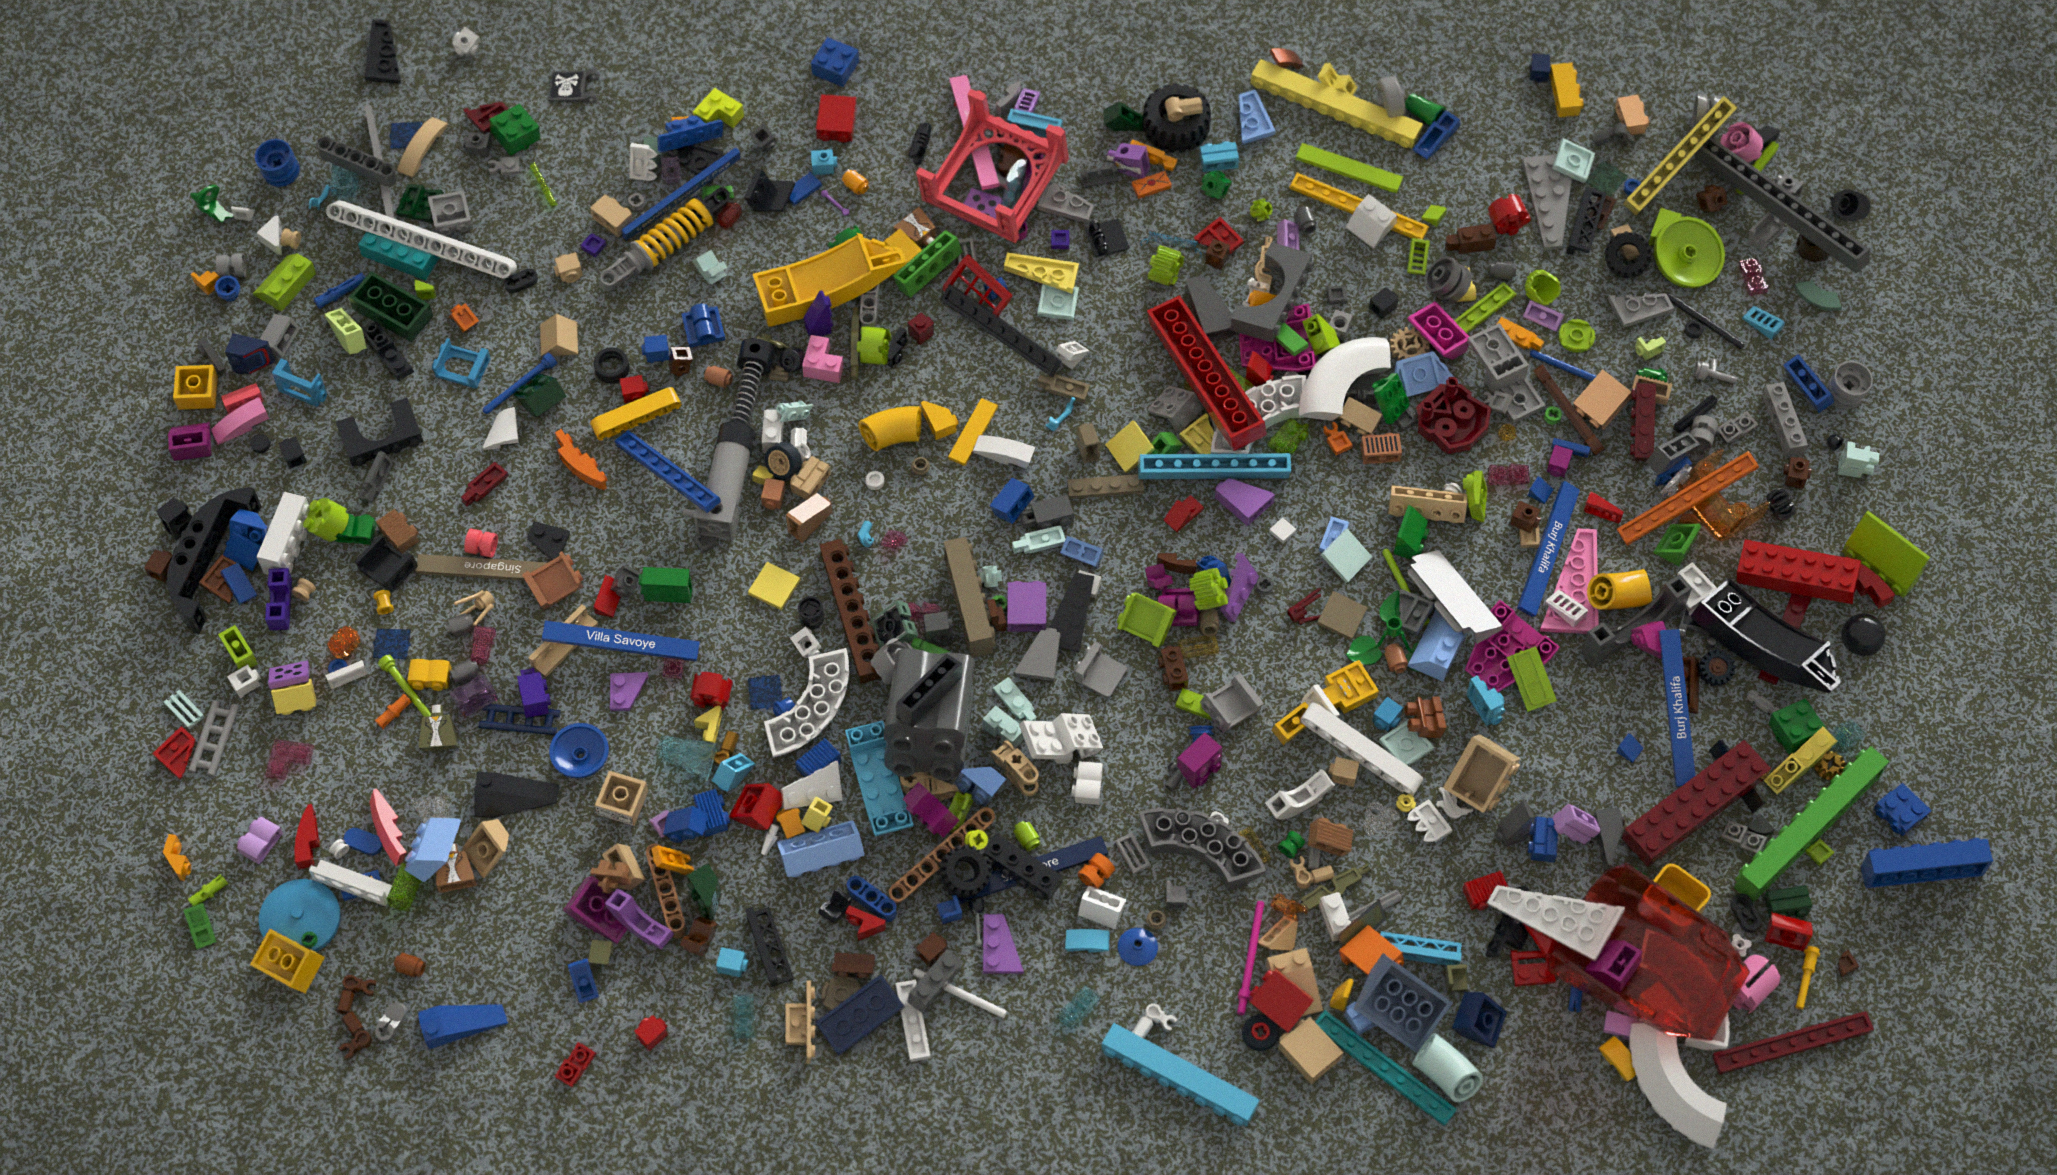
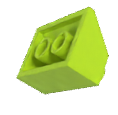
[253,254,316,312]

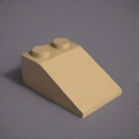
[1266,948,1323,1017]

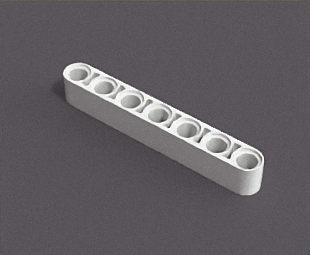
[1300,703,1423,796]

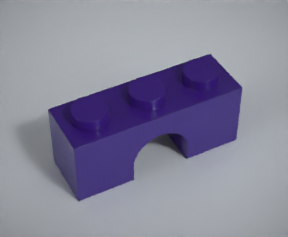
[265,568,292,631]

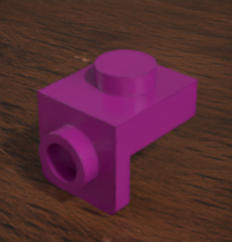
[1145,563,1173,590]

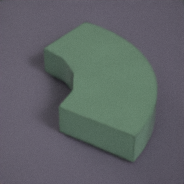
[1794,280,1842,311]

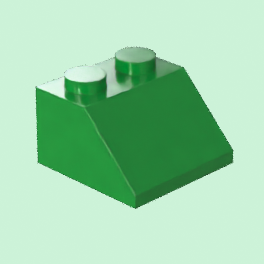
[1393,505,1430,560]

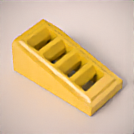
[1329,978,1354,1011]

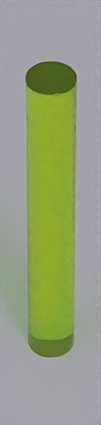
[530,163,557,207]

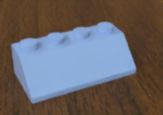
[1408,610,1468,681]
[777,820,865,877]

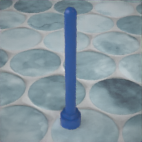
[1530,350,1596,382]
[483,352,557,414]

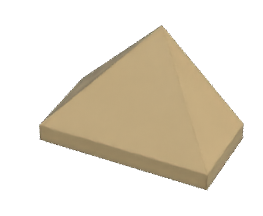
[1258,916,1298,950]

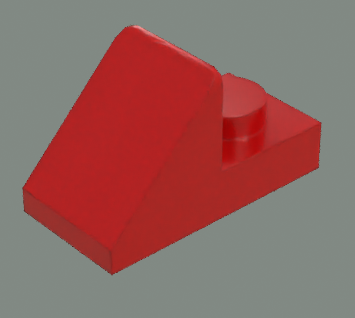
[1163,495,1204,532]
[846,906,886,941]

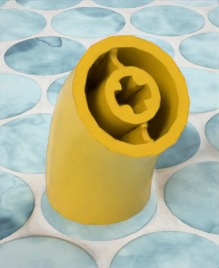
[858,406,922,452]
[1587,569,1652,610]

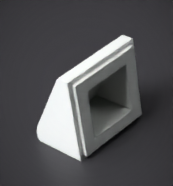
[231,206,255,221]

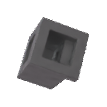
[1774,173,1804,197]

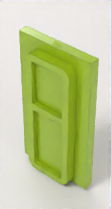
[1507,646,1557,712]

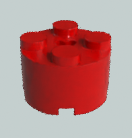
[1488,194,1531,236]
[690,672,733,711]

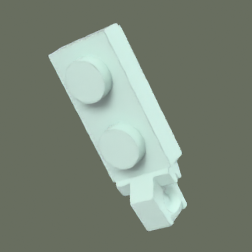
[1012,525,1066,554]
[993,677,1037,721]

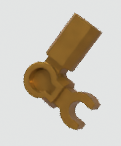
[698,731,739,767]

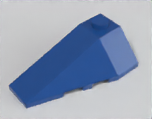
[418,1004,508,1049]

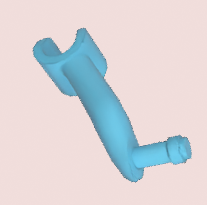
[309,184,338,210]
[1046,397,1076,431]

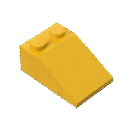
[250,928,325,994]

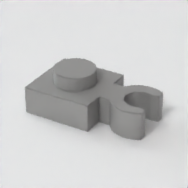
[488,156,520,176]
[1481,391,1513,414]

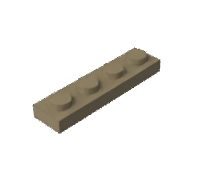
[1067,474,1144,499]

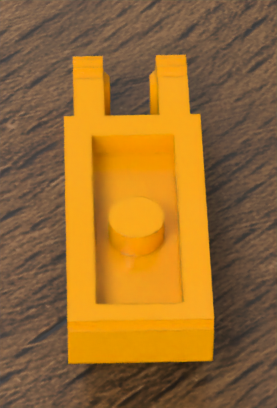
[651,845,694,875]

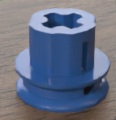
[215,276,240,302]
[1188,725,1214,743]

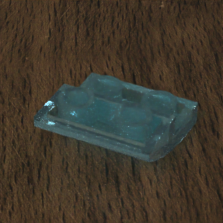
[1001,158,1027,206]

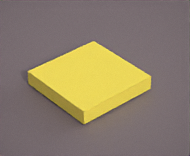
[1105,420,1155,473]
[748,562,801,611]

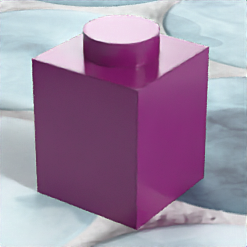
[1546,445,1573,477]

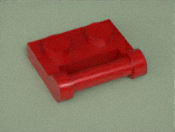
[1510,950,1556,987]

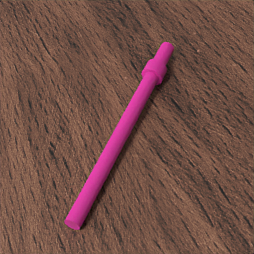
[1237,901,1264,1015]

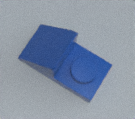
[567,958,599,1003]

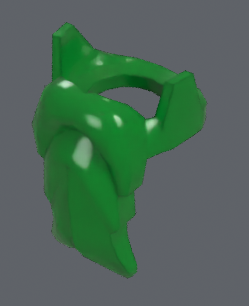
[190,184,234,223]

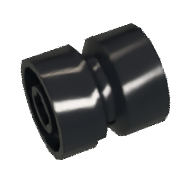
[798,596,824,630]

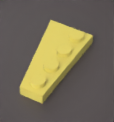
[1004,253,1079,294]

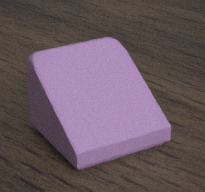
[649,810,669,838]

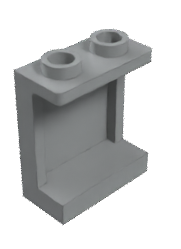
[1200,673,1264,733]

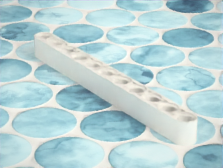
[326,200,517,278]

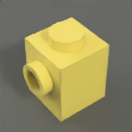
[801,797,833,833]

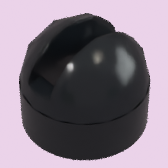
[1827,434,1844,451]

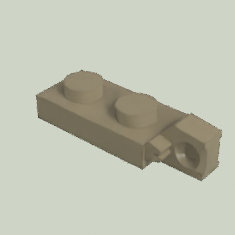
[1037,374,1090,403]

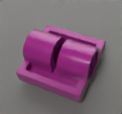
[1158,588,1200,626]

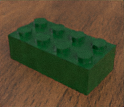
[349,271,433,342]

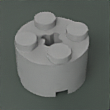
[871,638,913,685]

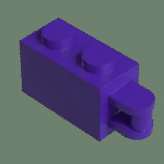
[517,667,551,718]

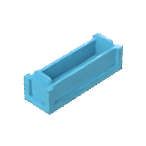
[1007,108,1063,138]

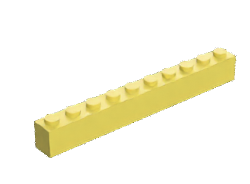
[1251,59,1423,149]

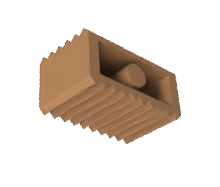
[376,509,419,553]
[1308,818,1354,857]

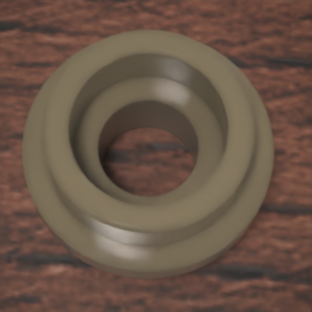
[911,457,930,475]
[1146,910,1167,930]

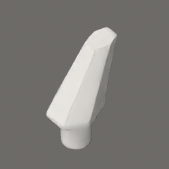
[761,824,779,855]

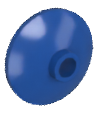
[1118,928,1158,966]

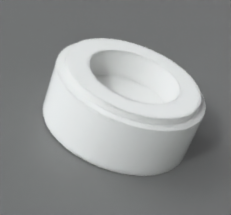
[865,471,885,490]

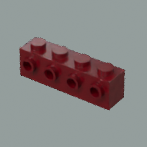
[1630,383,1656,461]

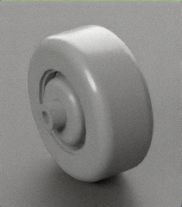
[1376,76,1406,118]

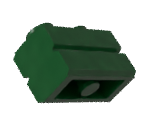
[1764,885,1812,918]

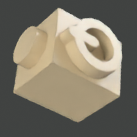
[553,252,583,283]

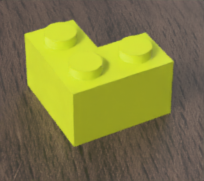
[693,88,744,128]

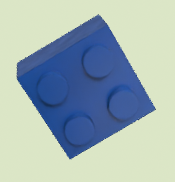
[811,37,859,87]

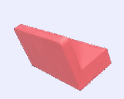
[221,383,264,414]

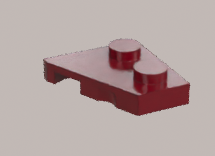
[463,101,508,134]

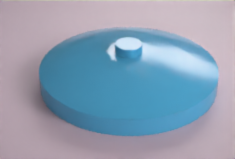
[259,879,341,952]

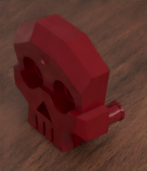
[1415,377,1491,454]

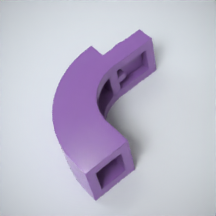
[605,888,674,950]

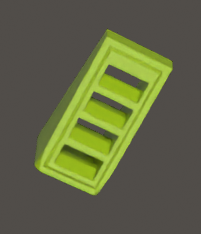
[1407,238,1430,276]

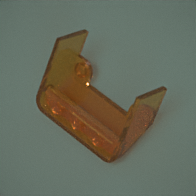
[1676,448,1769,541]

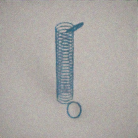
[1140,232,1202,257]

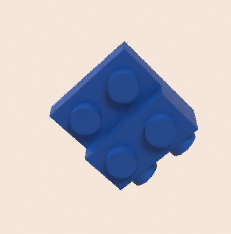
[1874,783,1932,836]

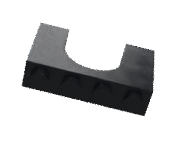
[336,397,424,466]

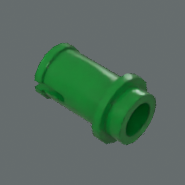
[301,931,318,948]

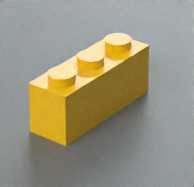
[1549,63,1584,117]

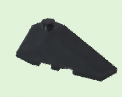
[474,772,559,818]

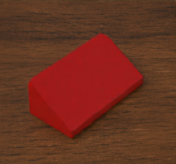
[594,575,621,618]

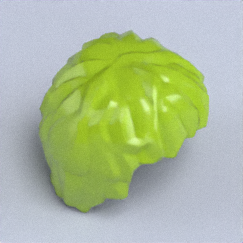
[1525,270,1561,306]

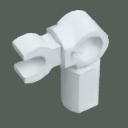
[1132,1004,1177,1038]

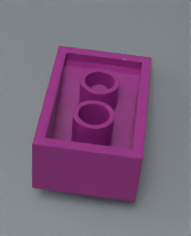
[563,876,627,944]

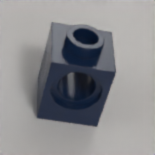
[1530,53,1550,82]

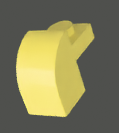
[1318,63,1357,96]

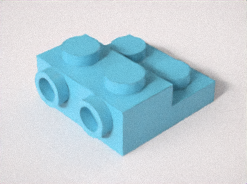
[1466,675,1505,726]

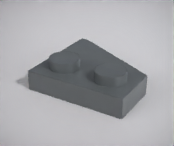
[1399,589,1434,636]

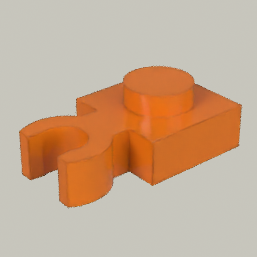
[1323,422,1353,456]

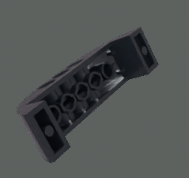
[167,487,262,635]

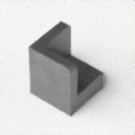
[1166,880,1187,909]

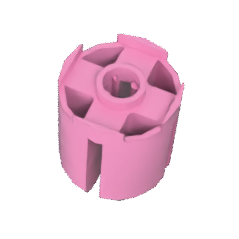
[1721,954,1780,1013]

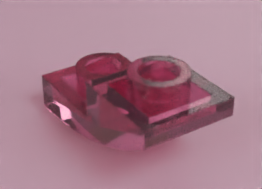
[1739,258,1768,296]
[1488,463,1530,485]
[903,601,942,620]
[662,658,686,679]

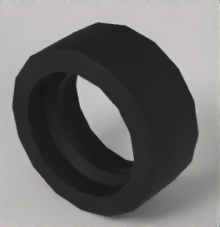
[593,347,630,384]

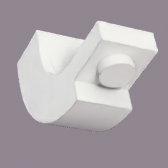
[1265,769,1335,820]

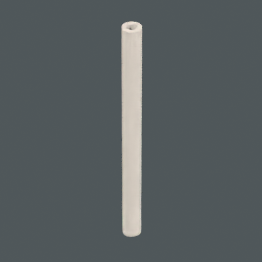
[913,968,1007,1018]

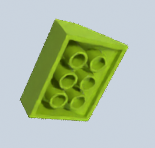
[1842,511,1930,598]

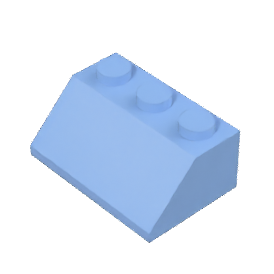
[405,818,461,882]

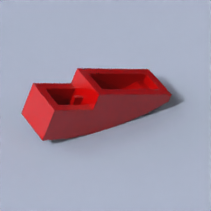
[1846,556,1895,609]
[294,804,320,870]

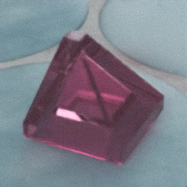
[880,530,908,548]

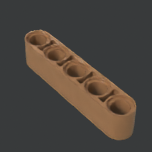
[646,843,686,938]

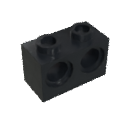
[156,497,192,540]

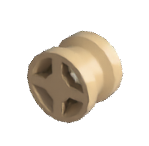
[280,228,301,249]
[291,578,316,602]

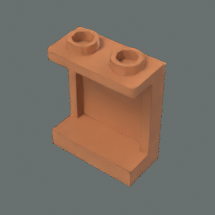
[522,551,584,610]

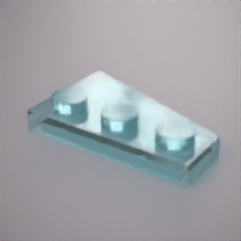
[656,735,718,781]

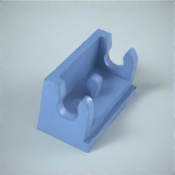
[1060,536,1104,568]

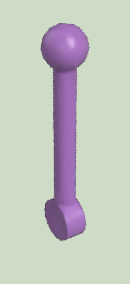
[821,190,849,216]

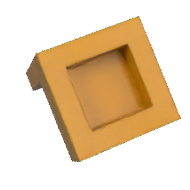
[191,271,219,295]

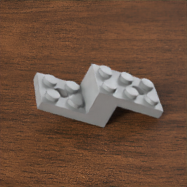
[1467,323,1545,423]

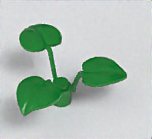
[1346,590,1419,672]

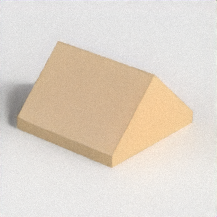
[540,314,578,357]

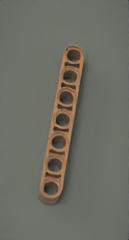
[886,807,995,905]

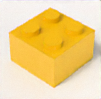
[173,365,218,410]

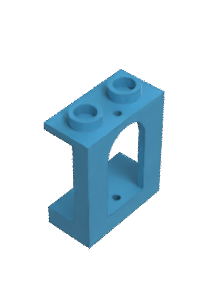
[432,338,491,389]
[272,359,327,407]

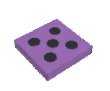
[958,188,1005,225]
[268,660,310,690]

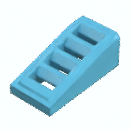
[1742,306,1785,340]

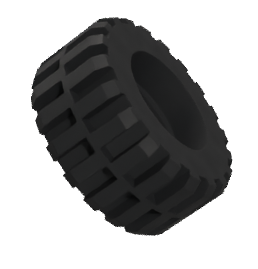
[1143,83,1211,153]

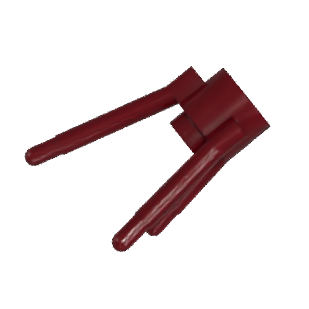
[1287,588,1321,625]

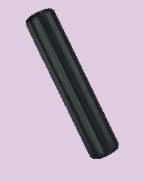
[1673,395,1718,433]

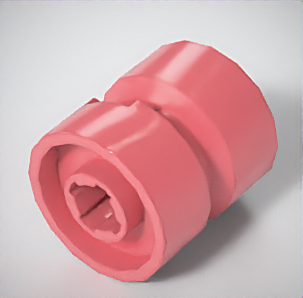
[464,528,498,558]

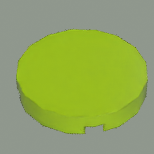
[1558,319,1595,353]

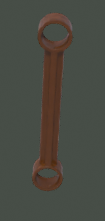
[1533,364,1605,456]

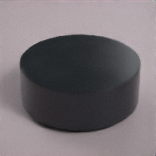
[1684,320,1704,339]
[250,434,270,453]

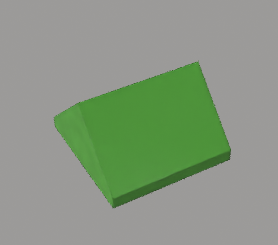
[1653,524,1701,567]

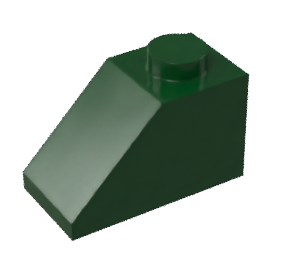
[1103,101,1143,131]

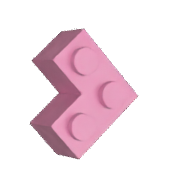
[802,335,844,383]

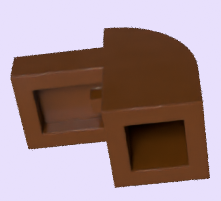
[680,916,718,957]

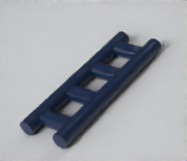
[479,703,561,735]

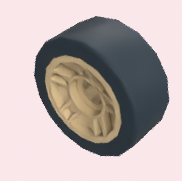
[765,442,802,480]

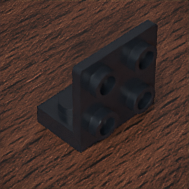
[744,169,795,212]

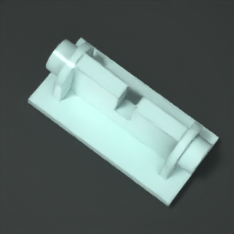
[776,401,813,422]

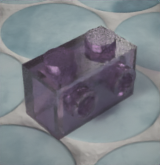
[449,674,498,718]

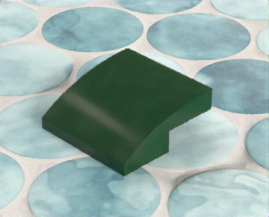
[396,184,444,223]

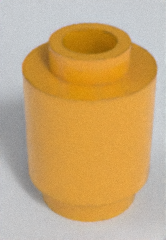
[842,170,869,195]

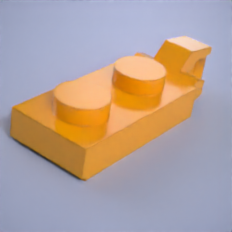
[1130,140,1177,171]
[1497,317,1544,352]

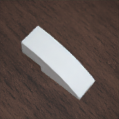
[973,435,1035,469]

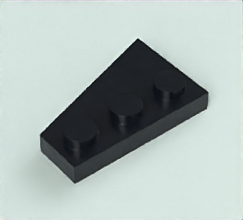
[667,143,724,184]

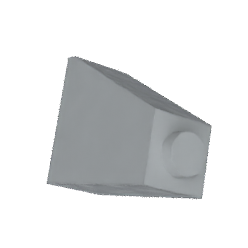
[1015,628,1061,681]

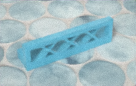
[1380,931,1462,966]

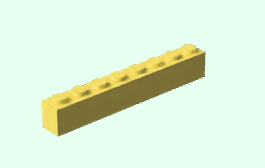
[1623,96,1737,216]

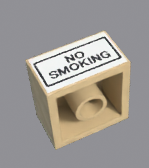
[595,771,649,826]

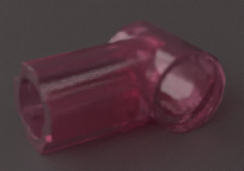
[470,626,496,665]

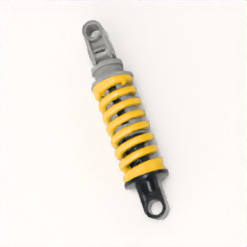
[599,188,730,291]

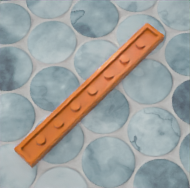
[1617,451,1759,545]

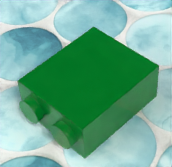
[639,567,693,603]

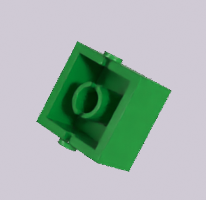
[489,103,540,156]
[1769,698,1827,755]

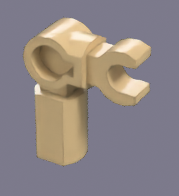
[1290,856,1334,889]

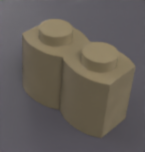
[1076,423,1101,464]

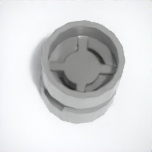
[216,253,246,278]
[1690,415,1718,451]

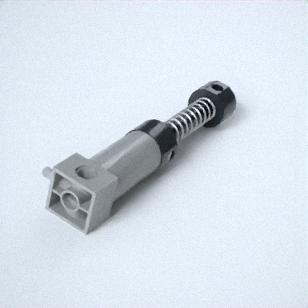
[683,338,776,540]

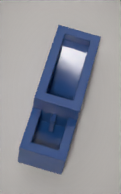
[1413,110,1461,160]

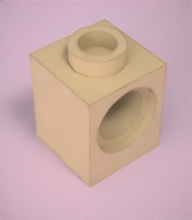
[1328,757,1359,787]

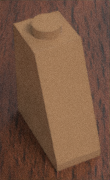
[786,494,832,543]

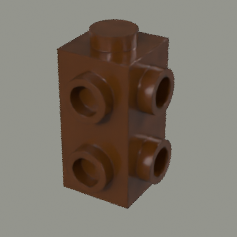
[1158,646,1189,692]

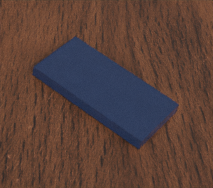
[815,974,905,1056]

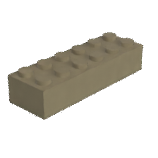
[944,537,996,658]

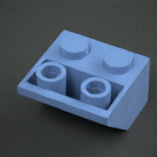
[954,767,1006,806]

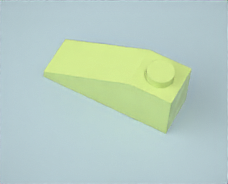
[325,308,367,354]

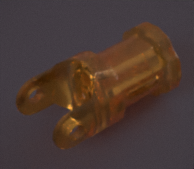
[1271,893,1308,922]

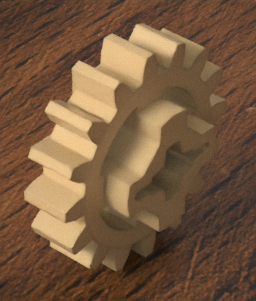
[1389,327,1430,361]

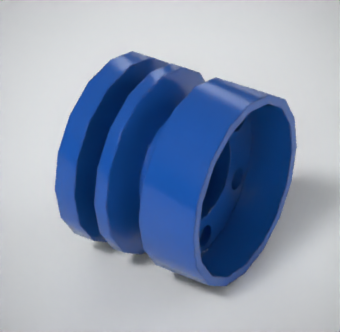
[255,139,300,187]

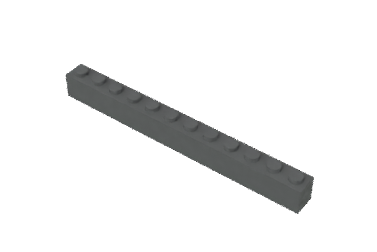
[1695,137,1870,274]

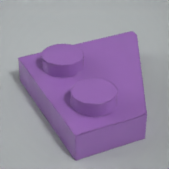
[610,672,649,711]

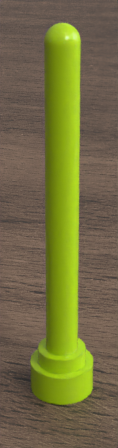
[1382,548,1430,626]
[378,655,431,717]

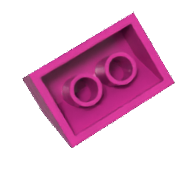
[1407,302,1470,360]

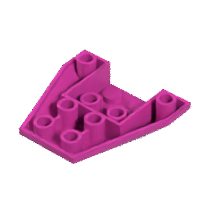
[1239,304,1319,372]
[1465,600,1560,693]

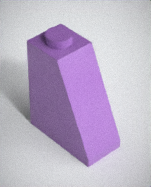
[1215,478,1275,526]

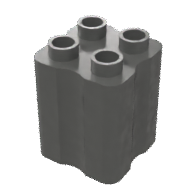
[884,649,974,780]

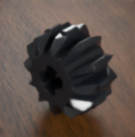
[1766,488,1796,521]

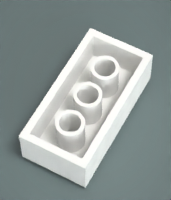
[257,492,310,575]

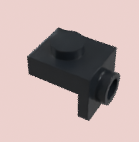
[818,888,852,924]

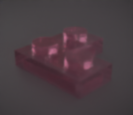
[265,739,314,780]

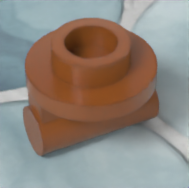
[1679,513,1701,524]

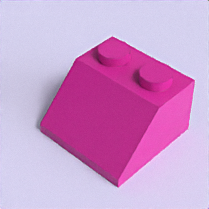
[1631,621,1666,659]

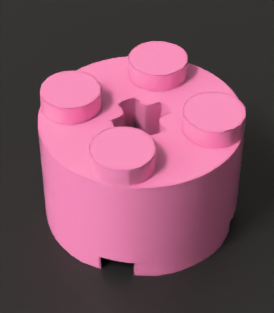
[1720,122,1763,163]

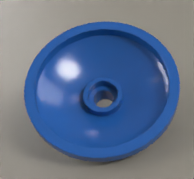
[549,723,609,778]

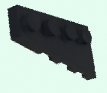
[365,19,401,84]
[1049,572,1095,652]

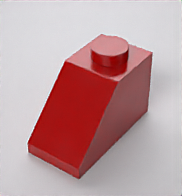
[1245,351,1275,387]

